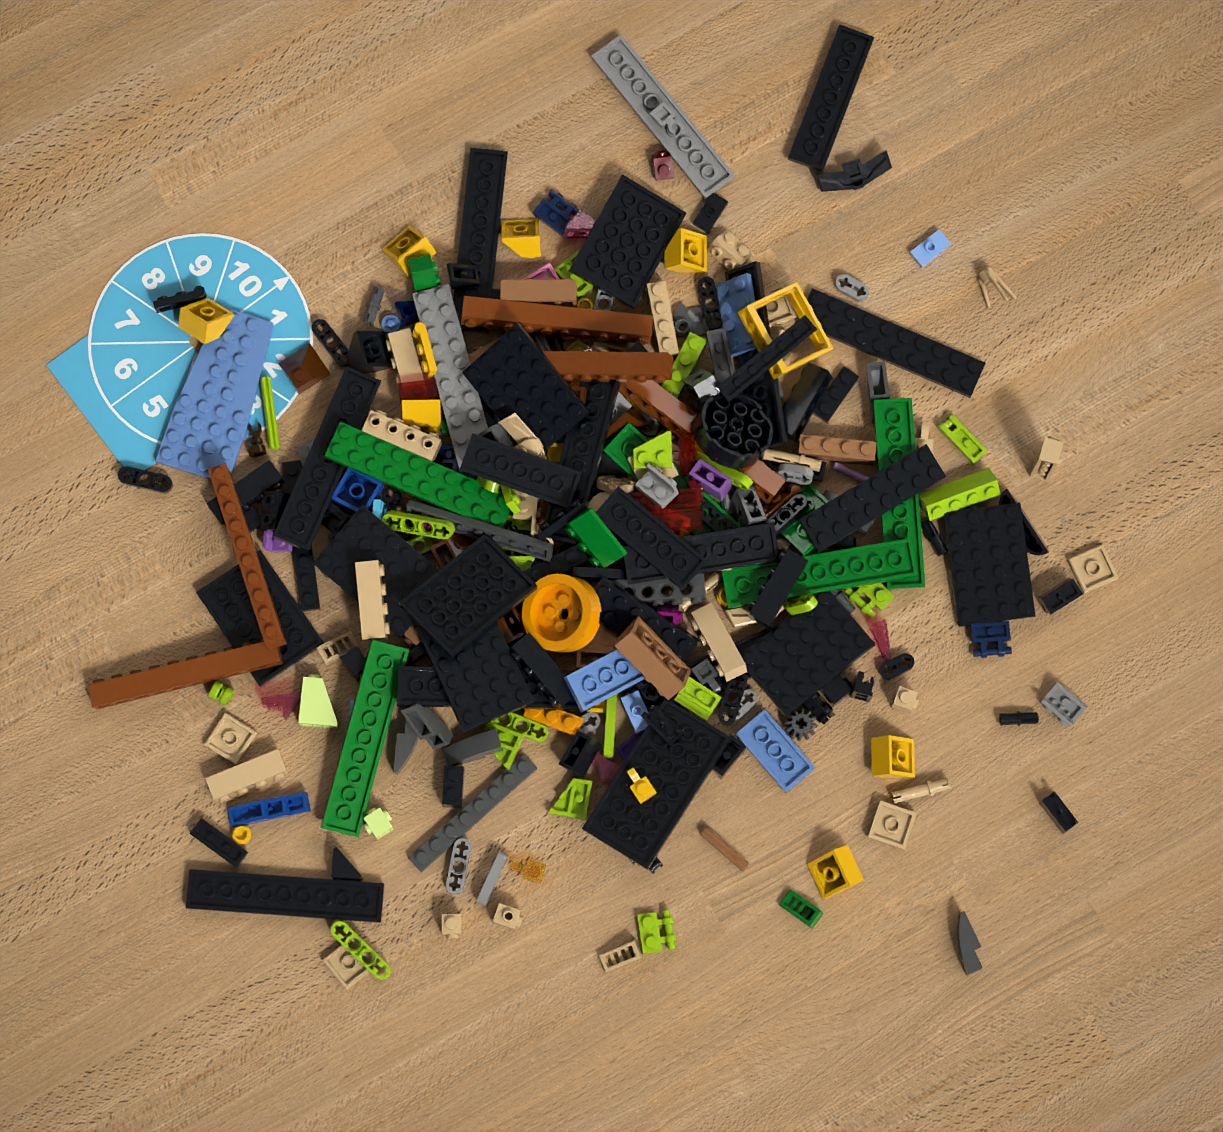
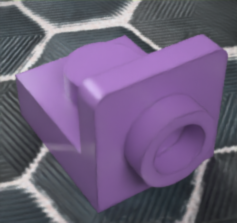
[262,530,293,553]

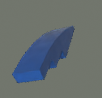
[228,792,311,827]

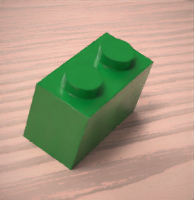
[408,254,441,292]

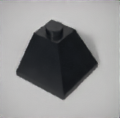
[347,331,393,374]

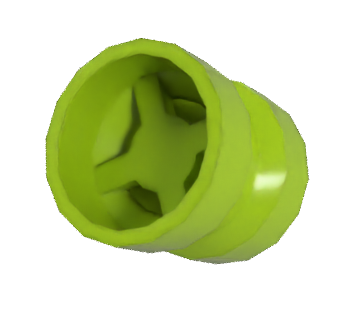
[208,680,235,706]

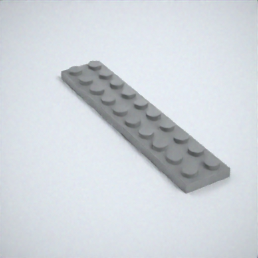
[591,35,735,200]
[412,284,488,469]

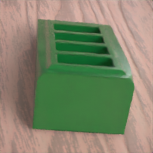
[779,889,823,929]

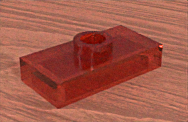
[398,379,438,404]
[678,433,697,476]

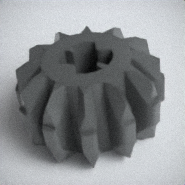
[784,708,817,741]

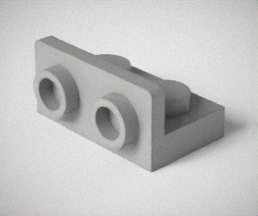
[635,463,679,509]

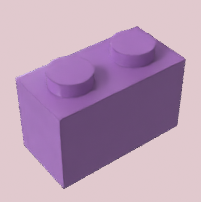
[689,459,732,501]

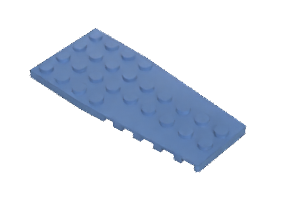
[155,307,274,480]

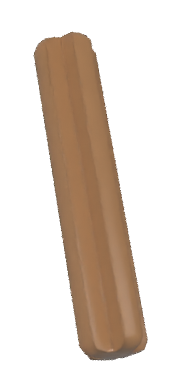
[701,827,749,871]

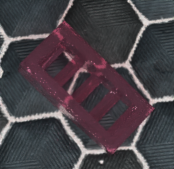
[870,619,891,662]

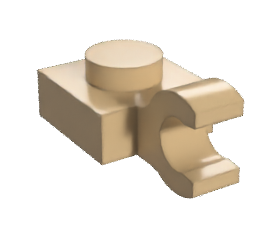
[915,424,934,454]

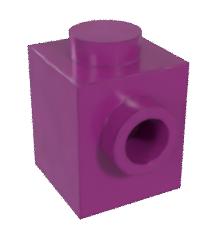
[658,604,683,625]

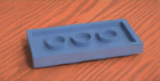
[716,273,758,357]
[564,650,645,712]
[735,709,816,793]

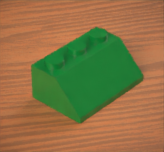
[564,508,627,568]

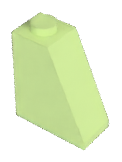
[298,674,339,729]

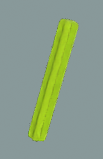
[260,376,280,450]

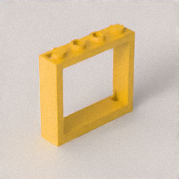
[737,282,833,379]

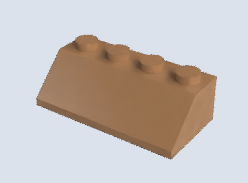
[615,616,691,700]

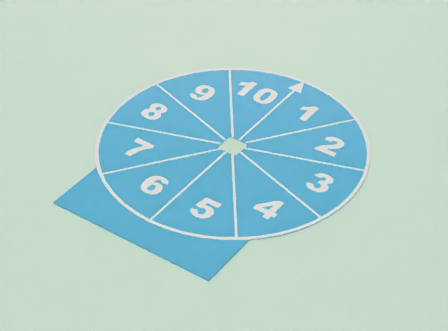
[46,233,313,478]

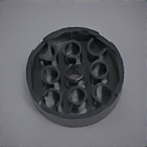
[693,393,773,469]

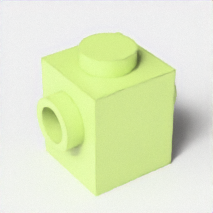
[363,808,393,840]

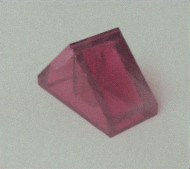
[562,209,596,239]
[595,754,621,785]

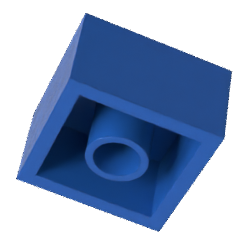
[331,468,384,514]

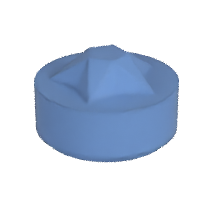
[381,315,401,334]

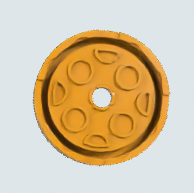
[522,574,601,653]

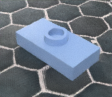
[910,230,951,268]
[620,691,648,734]

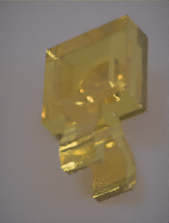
[510,859,546,884]

